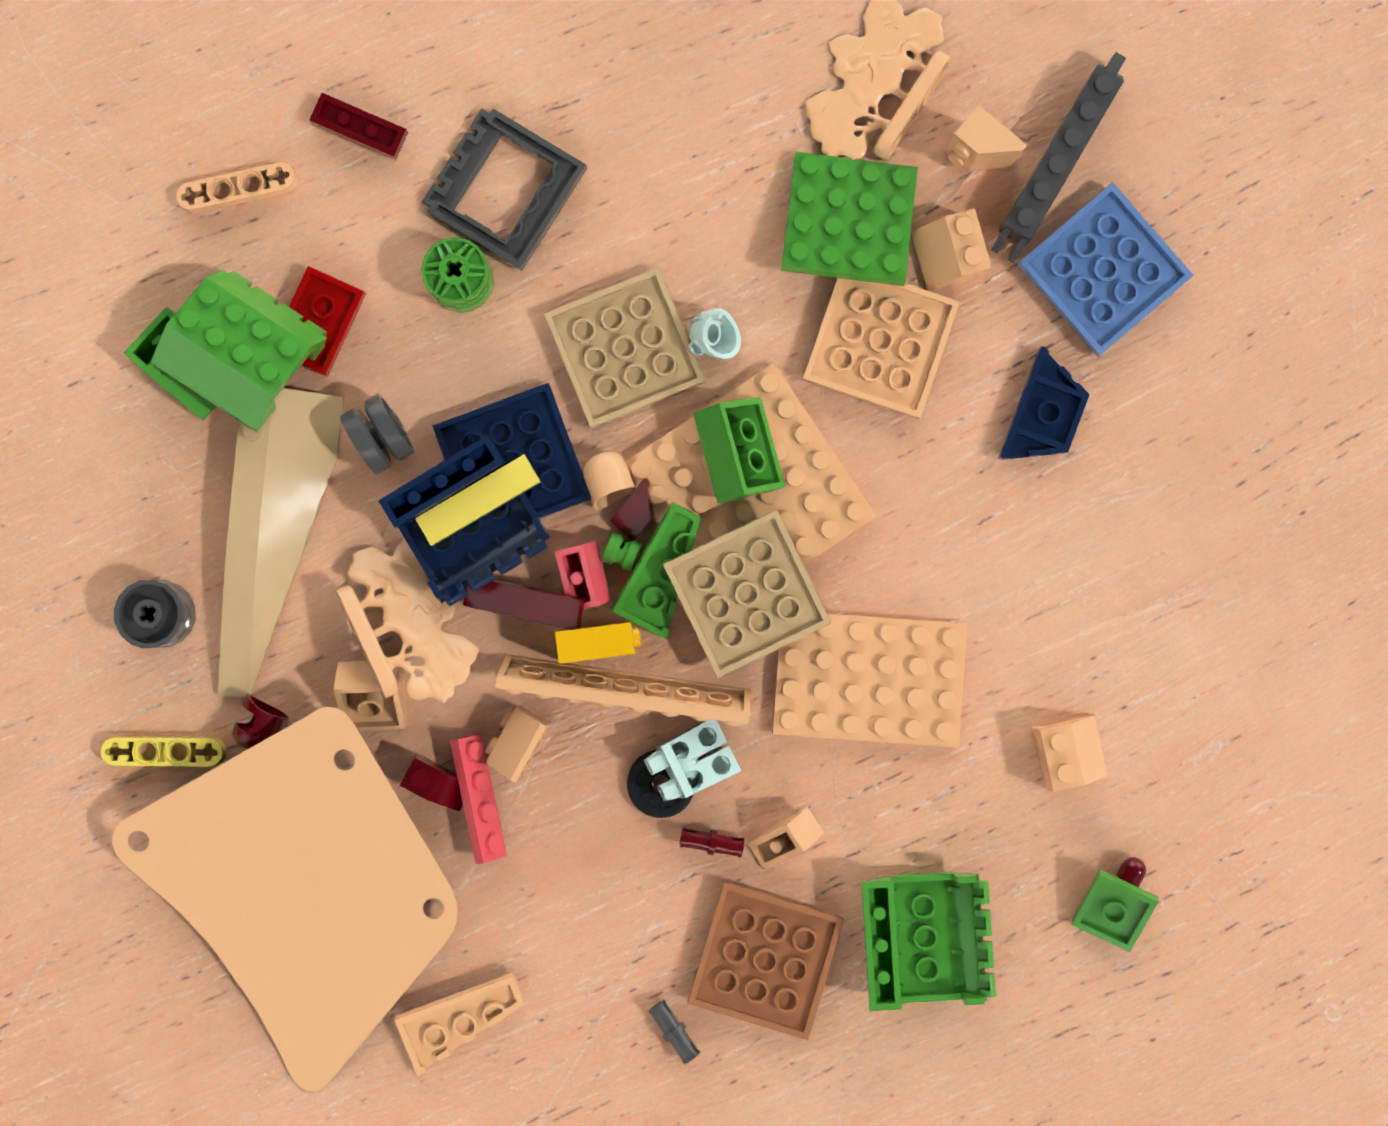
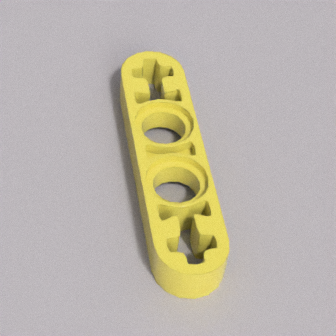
[101,737,227,767]

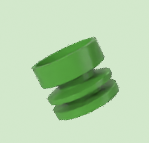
[421,237,494,313]

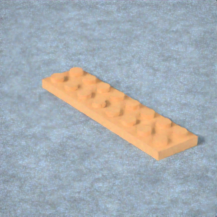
[495,654,751,726]

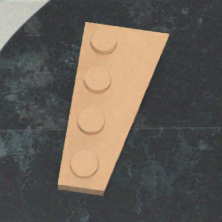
[394,972,525,1077]

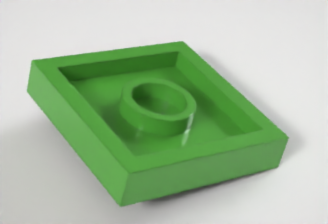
[1072,869,1159,952]

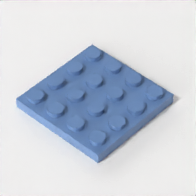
[1017,182,1194,357]

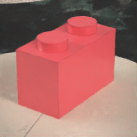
[554,541,612,609]

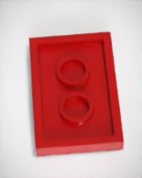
[289,266,366,377]

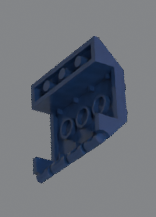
[378,435,550,606]

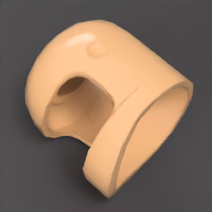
[583,452,636,509]

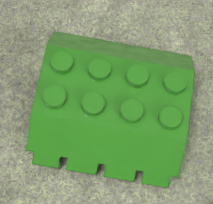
[151,270,327,432]
[861,872,996,1011]

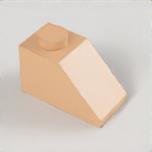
[747,807,824,869]

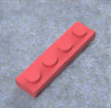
[450,734,507,864]

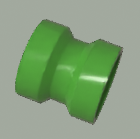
[602,532,642,572]

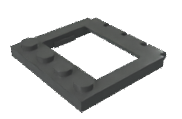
[422,109,588,271]

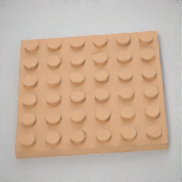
[625,363,877,565]

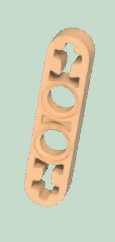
[176,162,298,213]

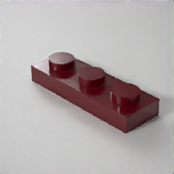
[309,93,408,160]

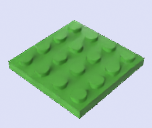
[781,152,918,286]

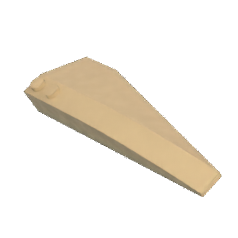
[218,388,344,698]

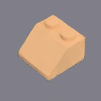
[945,105,1027,171]
[911,208,992,291]
[333,661,407,731]
[485,706,551,784]
[1033,715,1107,792]

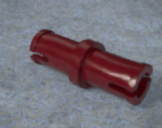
[679,827,744,858]

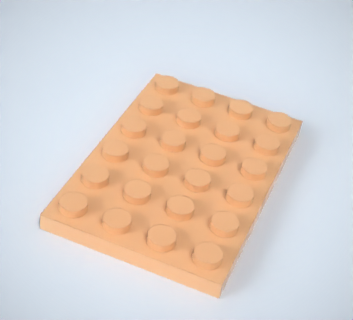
[772,614,967,748]

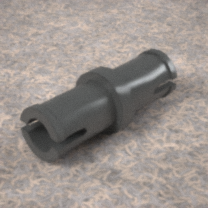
[648,999,700,1064]

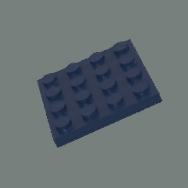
[432,383,591,519]

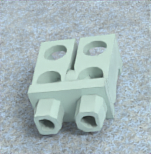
[644,719,741,801]

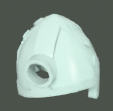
[688,308,741,359]

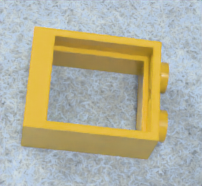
[555,622,642,664]

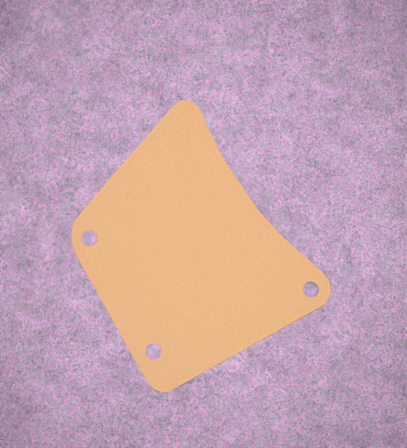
[112,706,458,1092]

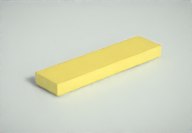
[415,454,541,546]

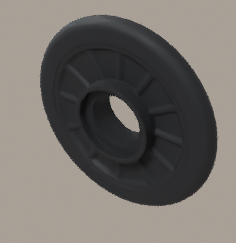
[627,750,694,818]

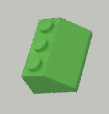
[693,397,785,504]

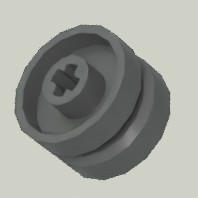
[340,393,415,475]
[114,579,196,648]

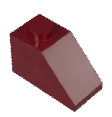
[399,755,463,812]

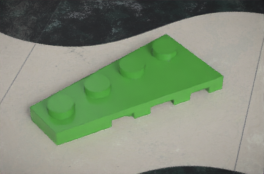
[611,501,701,639]

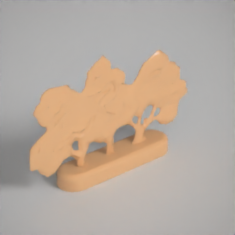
[805,0,952,161]
[336,538,479,703]

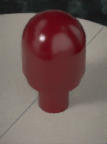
[1116,857,1146,887]

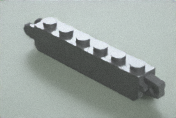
[991,52,1126,263]

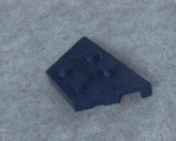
[998,346,1090,460]

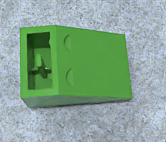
[124,306,217,421]

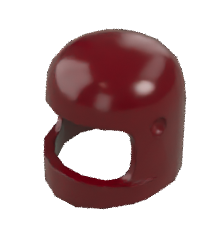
[233,694,289,749]

